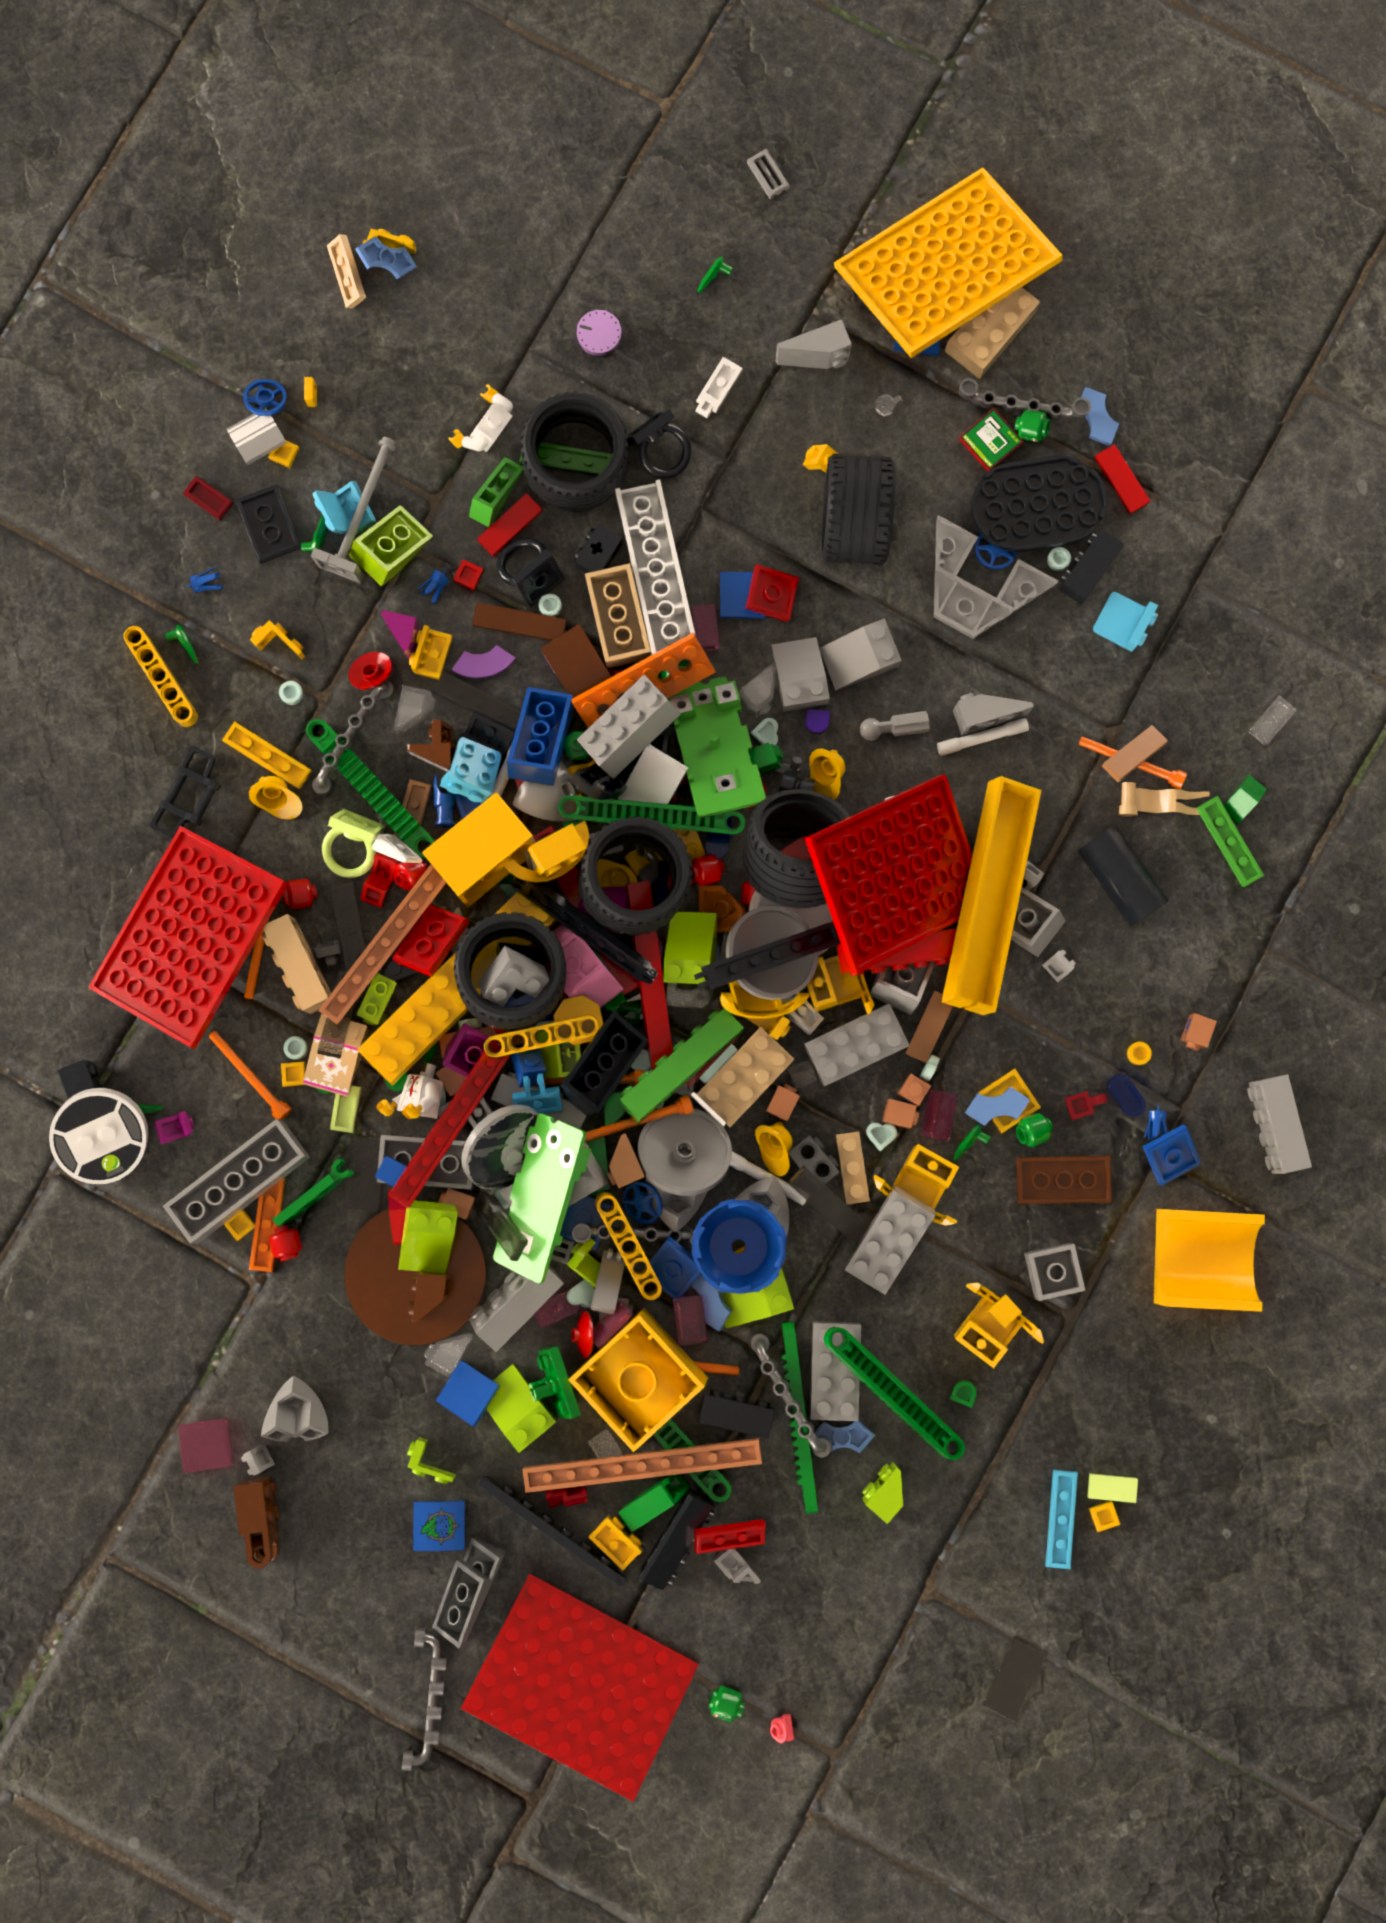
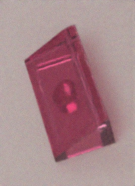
[921,1090,958,1141]
[673,1294,707,1346]
[593,1301,634,1348]

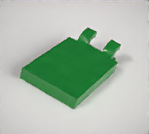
[272,1158,355,1227]

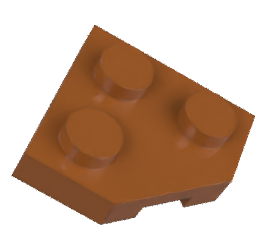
[699,886,745,933]

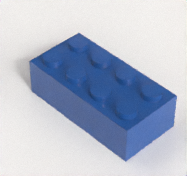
[507,687,573,786]

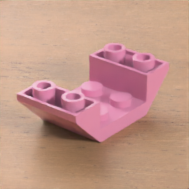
[533,924,624,1009]

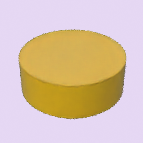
[1127,1042,1152,1065]

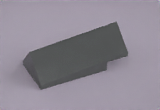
[432,1538,506,1649]

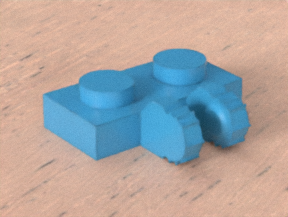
[512,1073,563,1114]

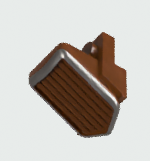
[407,720,456,772]

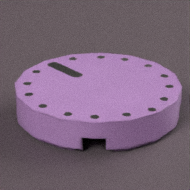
[576,310,622,356]

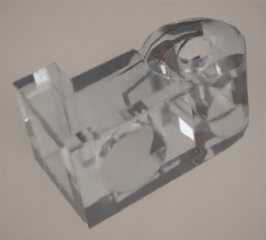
[666,983,710,1009]

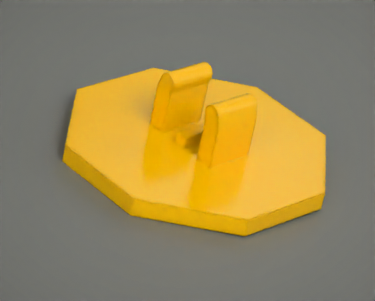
[553,995,603,1045]

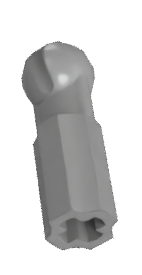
[860,711,930,741]

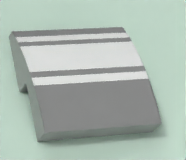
[226,407,287,465]

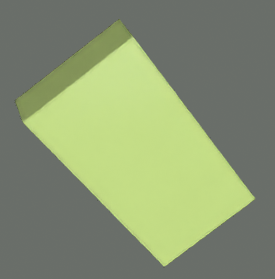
[330,1086,362,1133]
[1087,1473,1138,1503]

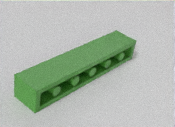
[619,1008,744,1124]

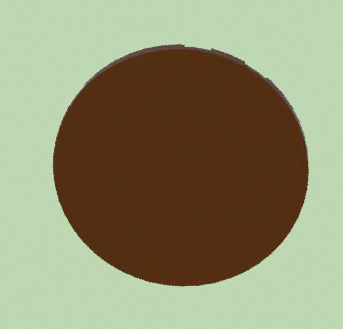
[344,1208,486,1345]

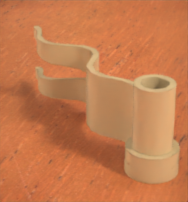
[1119,782,1210,817]

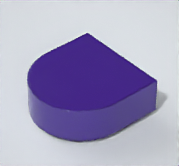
[805,709,830,734]

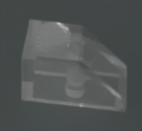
[738,663,776,717]
[394,685,435,735]
[424,1331,474,1377]

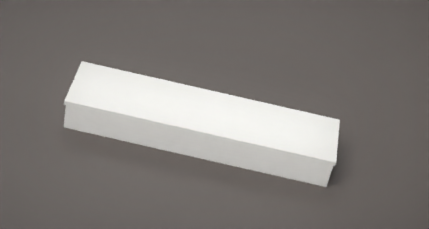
[615,480,696,655]

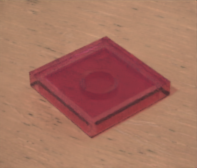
[178,1418,232,1473]

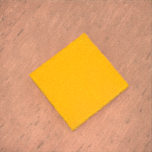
[976,1069,1041,1133]

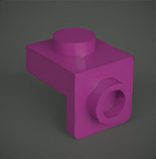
[154,1111,194,1145]

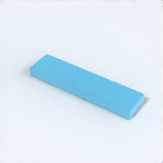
[1045,1469,1078,1569]

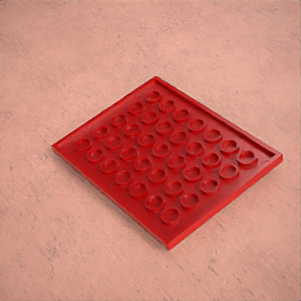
[805,774,972,974]
[88,826,289,1049]
[460,1574,699,1802]

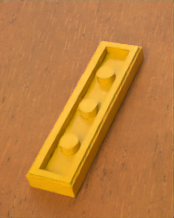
[222,721,313,790]

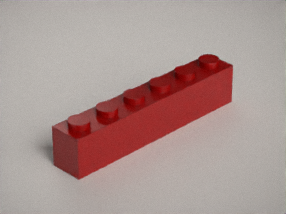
[837,928,957,977]

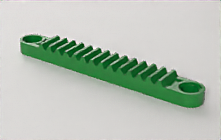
[306,719,435,859]
[558,795,745,834]
[781,1321,818,1514]
[824,1327,965,1460]
[653,1418,732,1502]

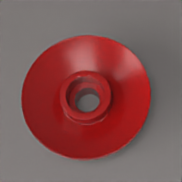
[348,652,392,690]
[571,1311,593,1359]

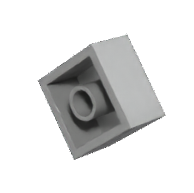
[1024,1243,1086,1301]

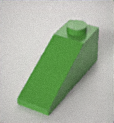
[469,457,523,527]

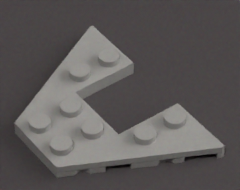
[933,515,1058,639]

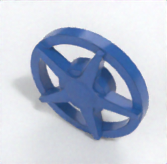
[243,379,287,416]
[974,534,1017,570]
[622,1181,663,1224]

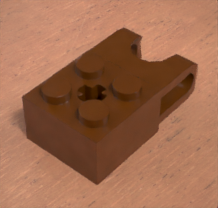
[233,1476,280,1569]

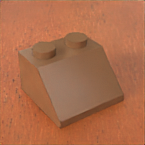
[607,1133,646,1188]

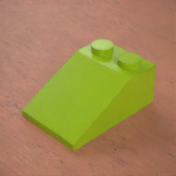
[349,505,433,587]
[664,911,717,984]
[398,1200,458,1274]
[722,1268,794,1329]
[487,1364,558,1453]

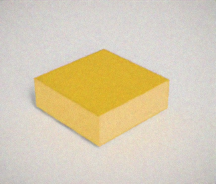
[304,377,317,407]
[268,441,300,468]
[281,1061,306,1087]
[224,1209,255,1241]
[988,1294,1022,1328]
[1089,1501,1120,1532]

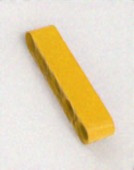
[124,626,198,727]
[484,1015,599,1057]
[595,1192,662,1300]

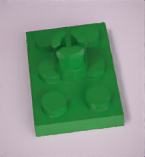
[529,1346,581,1419]

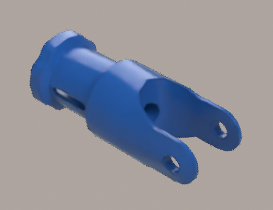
[434,775,456,828]

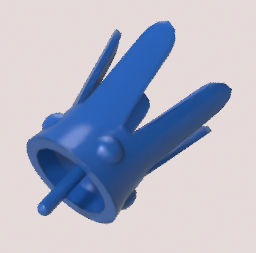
[187,566,223,593]
[417,570,449,604]
[1144,1105,1167,1140]

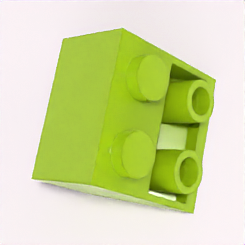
[535,1031,582,1079]
[862,1462,903,1524]

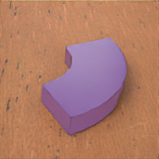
[452,645,516,679]

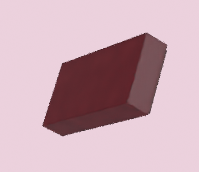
[182,476,234,521]

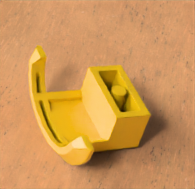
[503,821,589,883]
[807,956,874,1015]
[720,981,810,1019]
[873,1144,959,1226]
[954,1283,1044,1368]

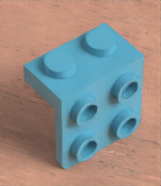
[313,481,376,535]
[1093,592,1158,652]
[440,737,501,803]

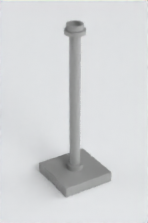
[311,437,396,584]

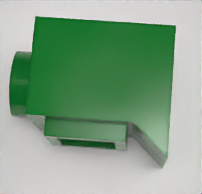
[748,742,784,775]

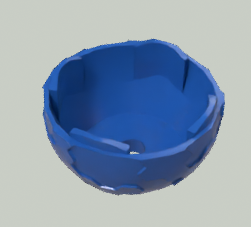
[692,1199,787,1294]

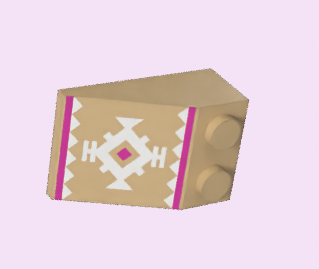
[303,1014,370,1097]

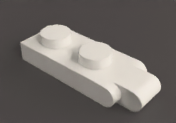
[695,357,743,418]

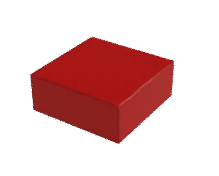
[453,559,484,591]

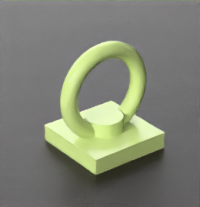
[322,809,386,878]

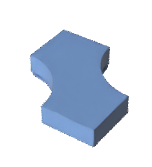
[355,236,417,279]
[1081,387,1119,446]
[965,1087,1030,1126]
[692,1273,733,1331]
[814,1421,875,1453]

